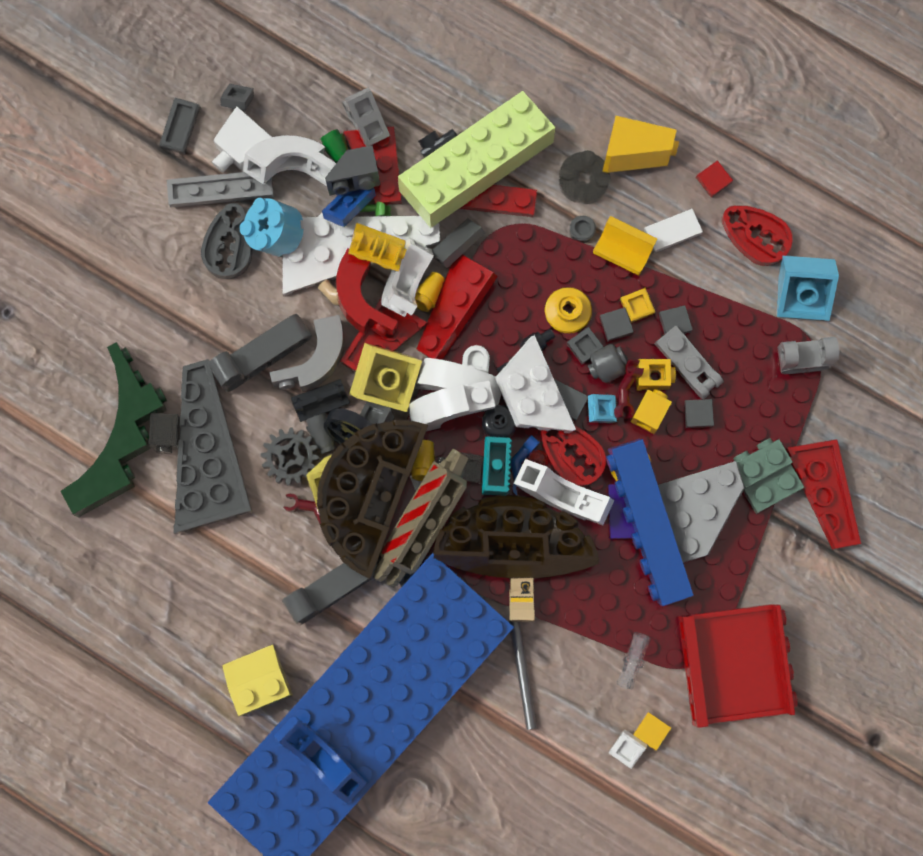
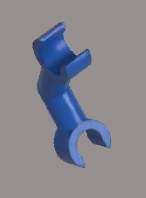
[510,435,539,496]

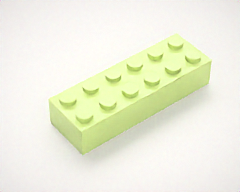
[398,91,555,228]

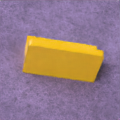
[593,216,657,275]

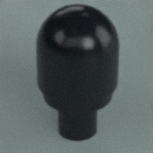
[520,328,555,352]

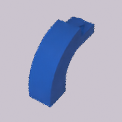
[274,715,367,804]

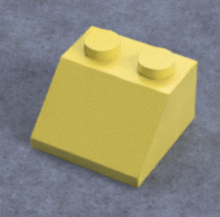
[222,645,293,716]

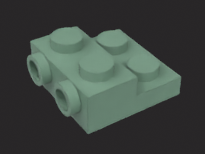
[733,438,804,514]

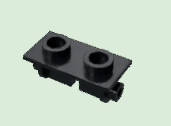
[291,379,350,422]

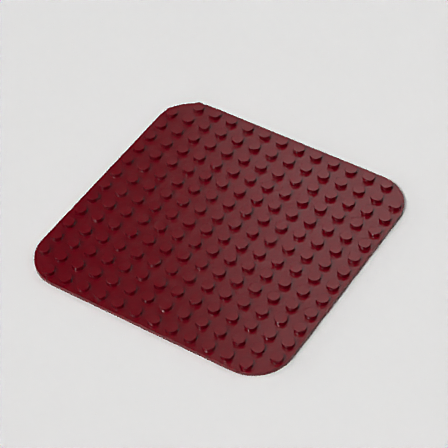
[382,223,821,669]

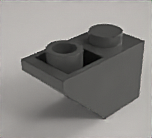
[325,145,381,196]

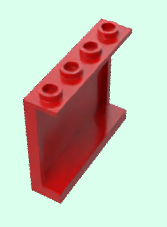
[678,604,798,728]

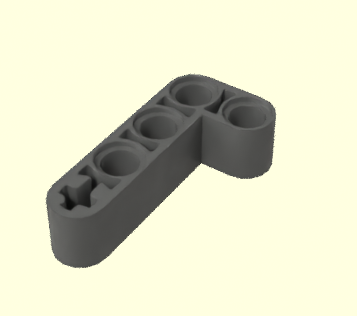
[208,314,312,392]
[282,555,382,625]

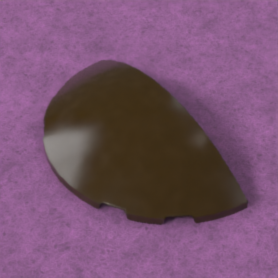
[317,420,428,579]
[434,495,599,579]

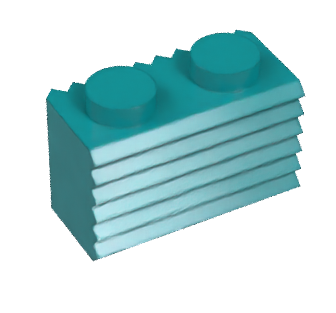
[482,437,512,496]

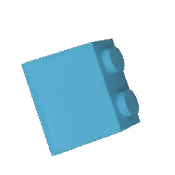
[777,256,839,321]

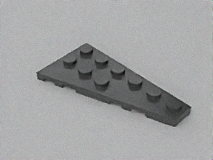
[173,359,252,534]

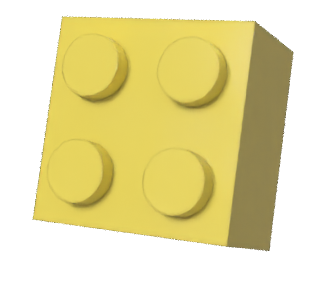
[350,343,422,412]

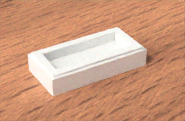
[644,209,703,253]

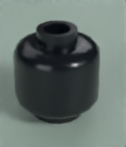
[482,405,516,438]

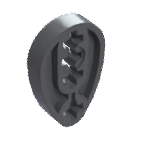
[201,203,253,279]

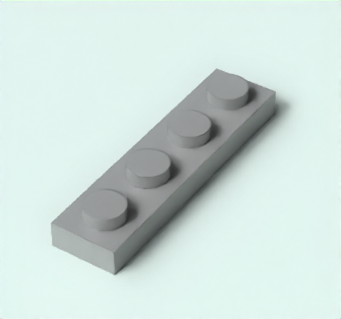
[167,172,274,208]

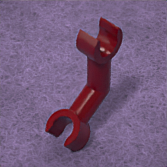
[614,359,644,419]
[283,494,321,524]

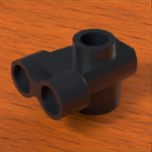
[418,128,457,158]

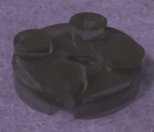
[559,150,611,204]

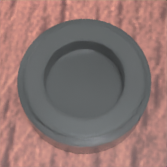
[569,215,596,243]

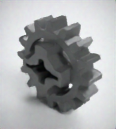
[261,427,320,487]

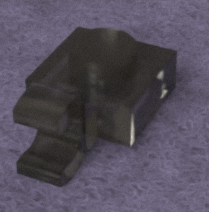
[437,452,484,484]

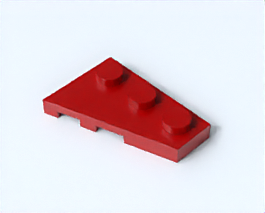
[343,126,402,205]
[340,297,427,372]

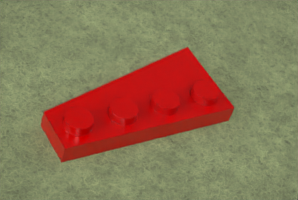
[417,255,498,360]

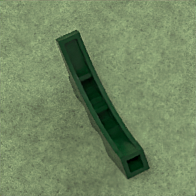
[60,342,167,518]

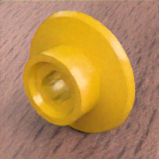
[545,287,592,333]

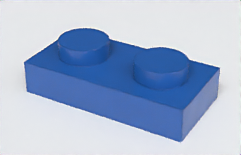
[322,188,376,227]

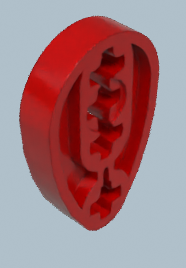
[722,206,793,266]
[540,425,606,487]

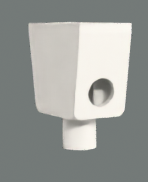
[212,107,271,173]

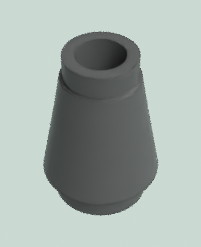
[306,413,336,454]

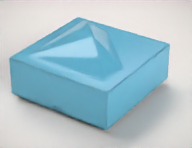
[588,394,617,423]

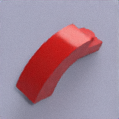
[336,248,398,337]

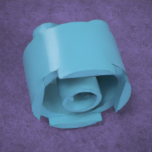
[240,198,304,257]

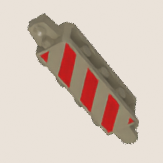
[374,449,468,588]

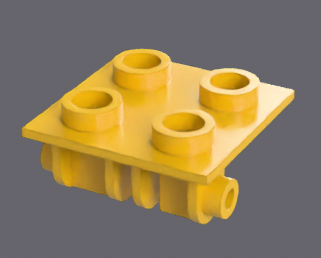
[348,223,406,272]

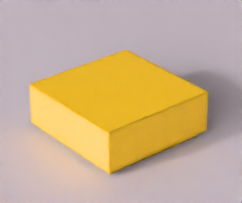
[620,288,655,323]
[633,712,671,751]

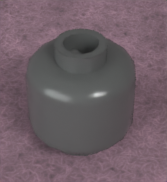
[588,344,628,383]

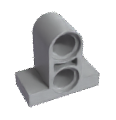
[342,88,390,146]

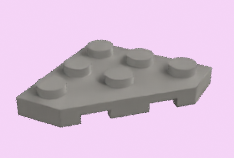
[658,461,745,563]

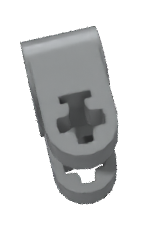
[777,337,839,374]

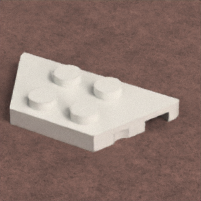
[495,335,576,433]

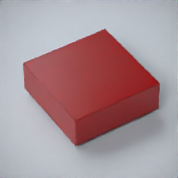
[696,160,733,198]

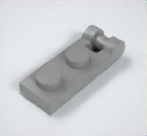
[654,326,724,400]

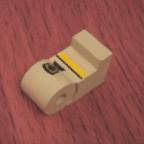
[509,578,535,622]

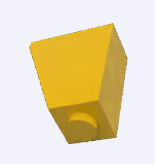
[602,116,679,173]

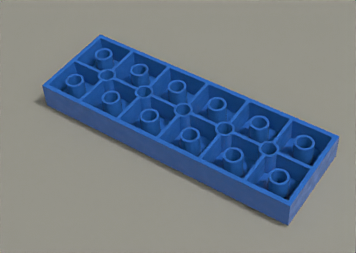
[207,553,514,856]

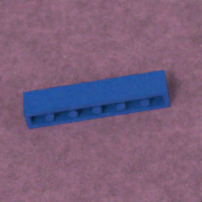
[606,439,694,606]

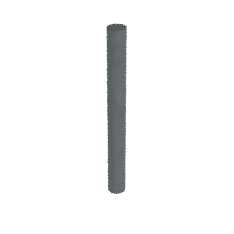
[509,622,537,730]

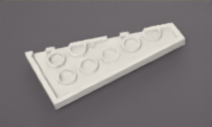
[283,216,440,296]

